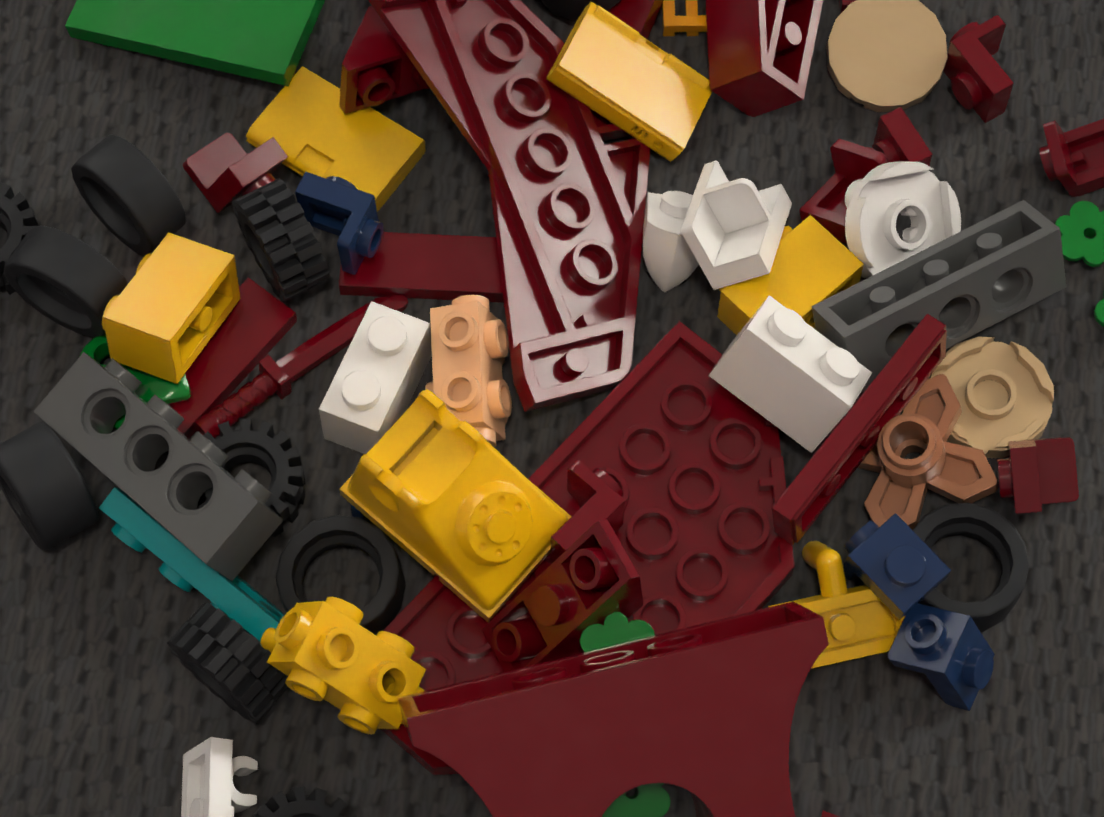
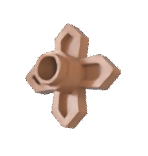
[831,374,998,530]

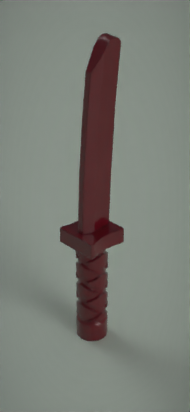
[193,295,408,438]

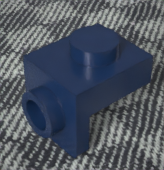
[295,171,383,275]
[843,513,951,620]
[888,604,995,711]

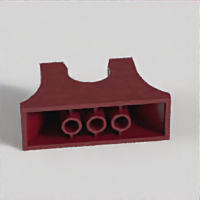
[398,602,829,817]

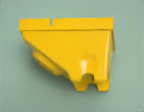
[340,389,572,623]

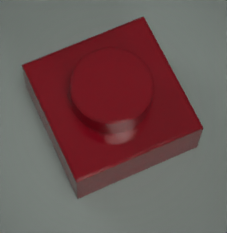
[872,107,933,166]

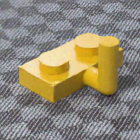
[768,541,905,669]

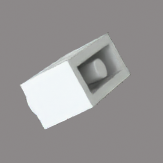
[709,295,872,453]
[319,301,432,454]

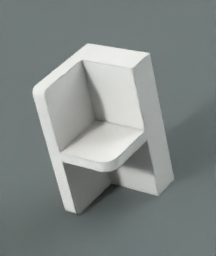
[681,161,792,290]

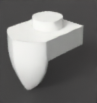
[643,191,699,292]

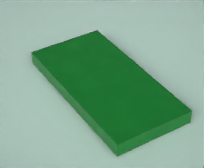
[65,0,325,86]

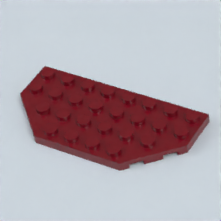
[381,321,795,775]

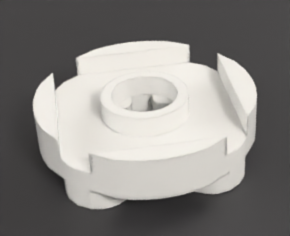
[845,161,961,278]

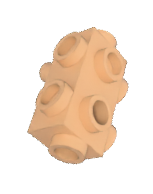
[425,295,512,447]

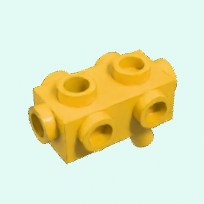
[261,597,426,735]

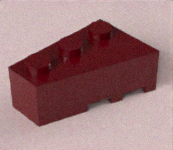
[705,0,823,117]

